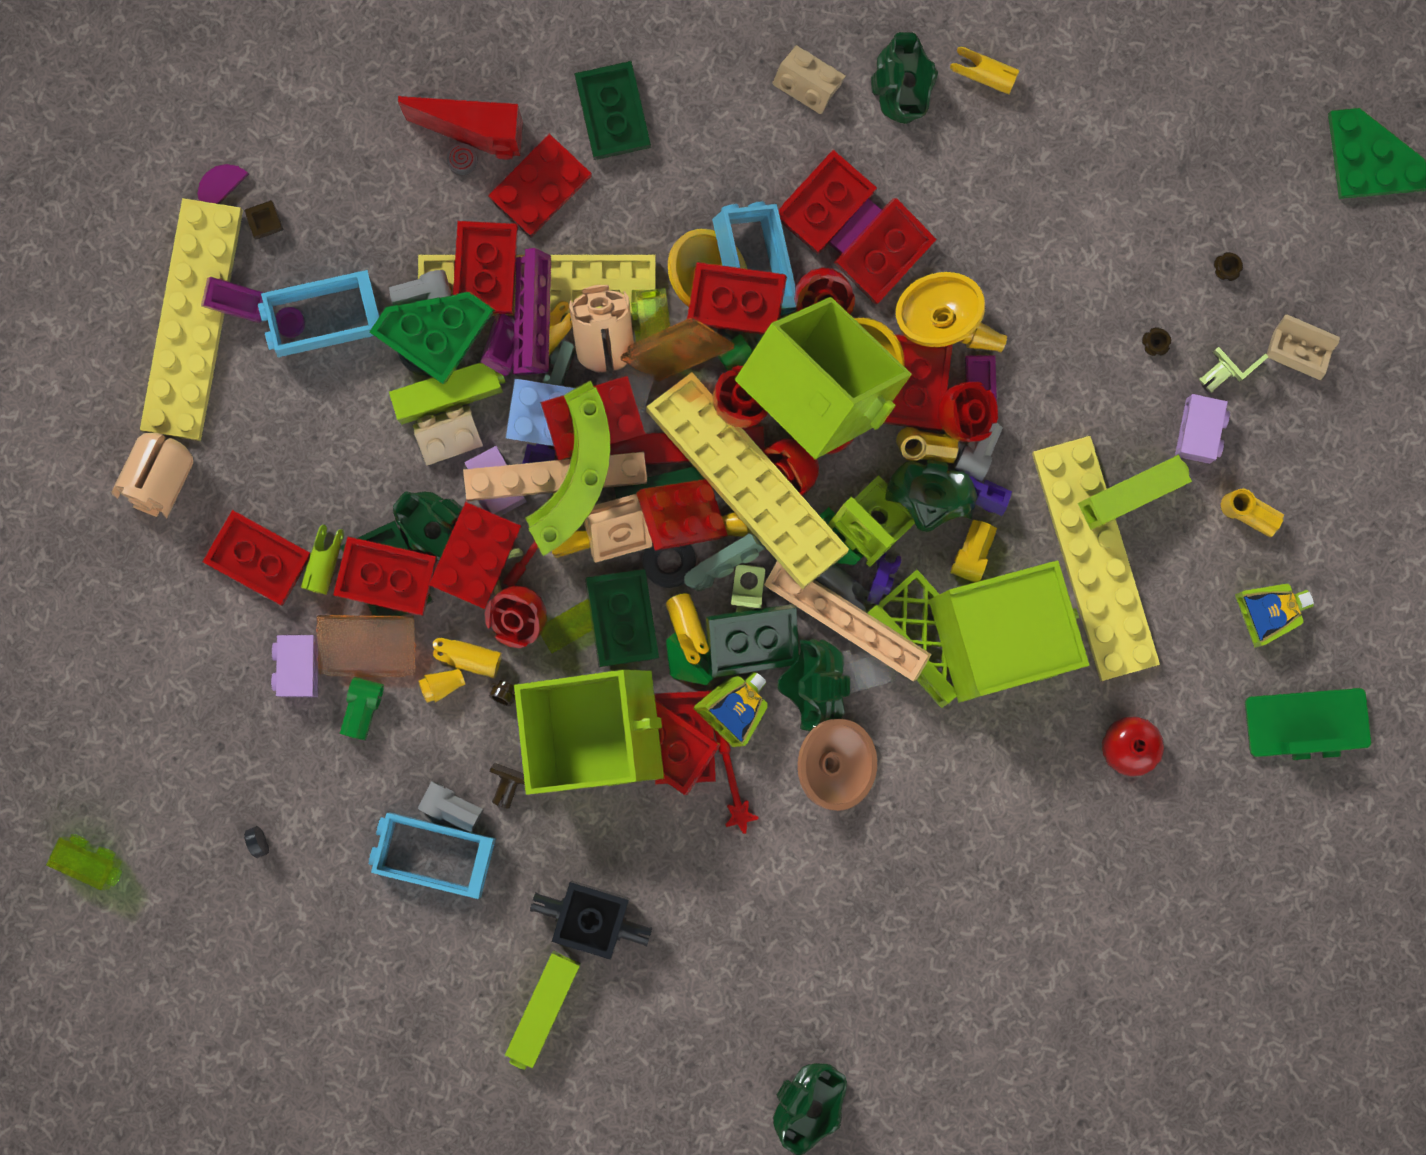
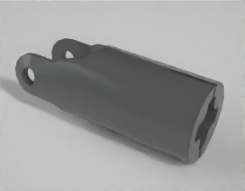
[815,564,873,612]

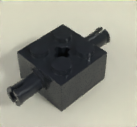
[530,880,652,960]

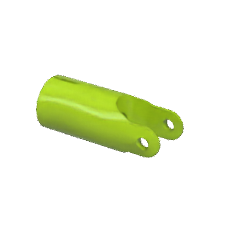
[301,524,344,595]

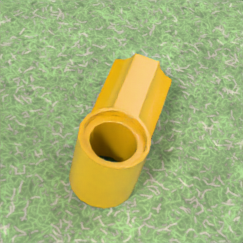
[896,427,959,463]
[1221,489,1285,538]
[950,519,997,582]

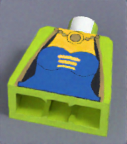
[1235,583,1314,648]
[693,672,768,747]

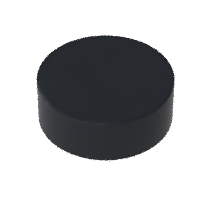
[244,826,269,858]

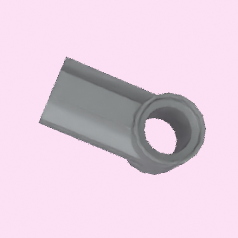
[389,270,452,306]
[954,423,1003,481]
[418,781,483,833]

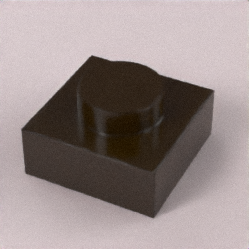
[244,200,284,240]

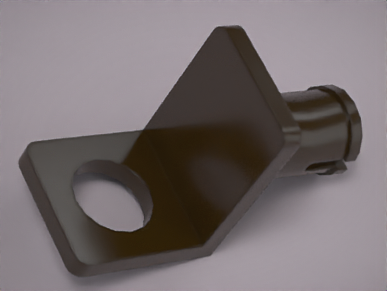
[489,763,525,809]

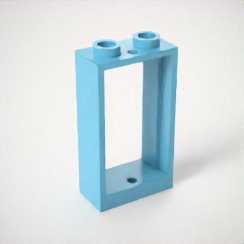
[712,201,796,316]
[258,270,379,357]
[369,812,496,899]

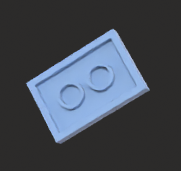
[505,379,576,446]

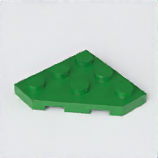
[1328,108,1426,199]
[370,292,495,384]

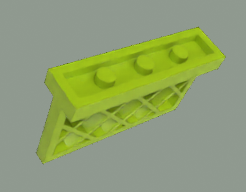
[868,570,957,708]

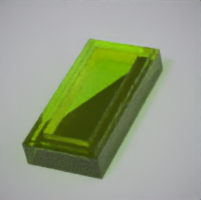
[541,599,593,654]

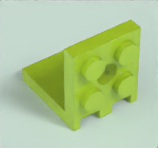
[828,475,915,567]

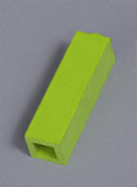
[389,363,506,425]
[1078,455,1192,530]
[505,951,581,1070]

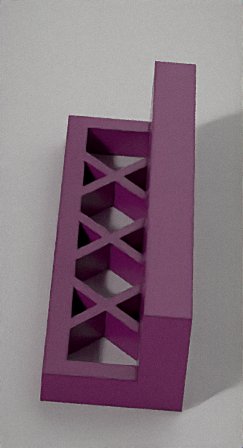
[513,248,551,376]

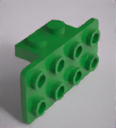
[1245,688,1371,760]

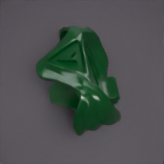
[871,32,938,124]
[885,459,978,532]
[393,491,463,560]
[778,639,850,731]
[773,1063,847,1155]

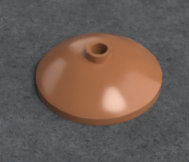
[798,719,877,811]

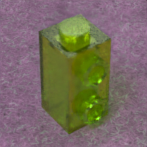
[631,288,673,360]
[46,834,122,891]

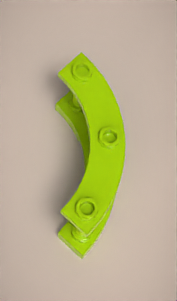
[525,381,610,556]

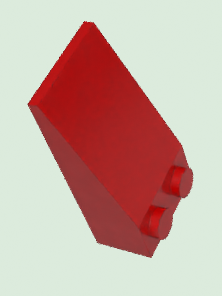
[398,96,523,160]

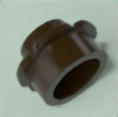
[1214,252,1243,281]
[1142,327,1171,356]
[489,680,515,706]

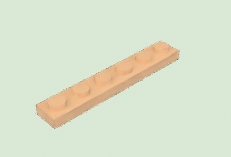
[463,452,647,501]
[764,561,932,681]

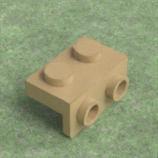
[773,45,845,114]
[1267,315,1340,380]
[413,405,483,466]

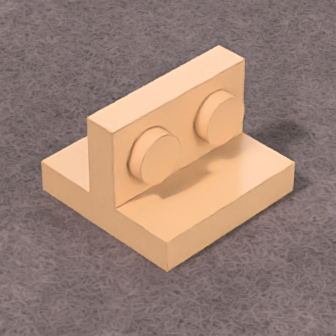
[583,494,652,563]

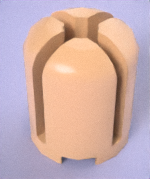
[569,285,635,372]
[111,433,193,519]

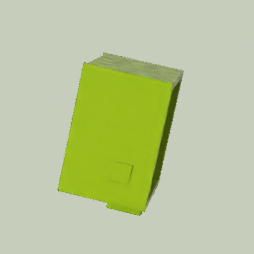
[735,297,912,459]
[929,560,1090,703]
[514,670,664,795]

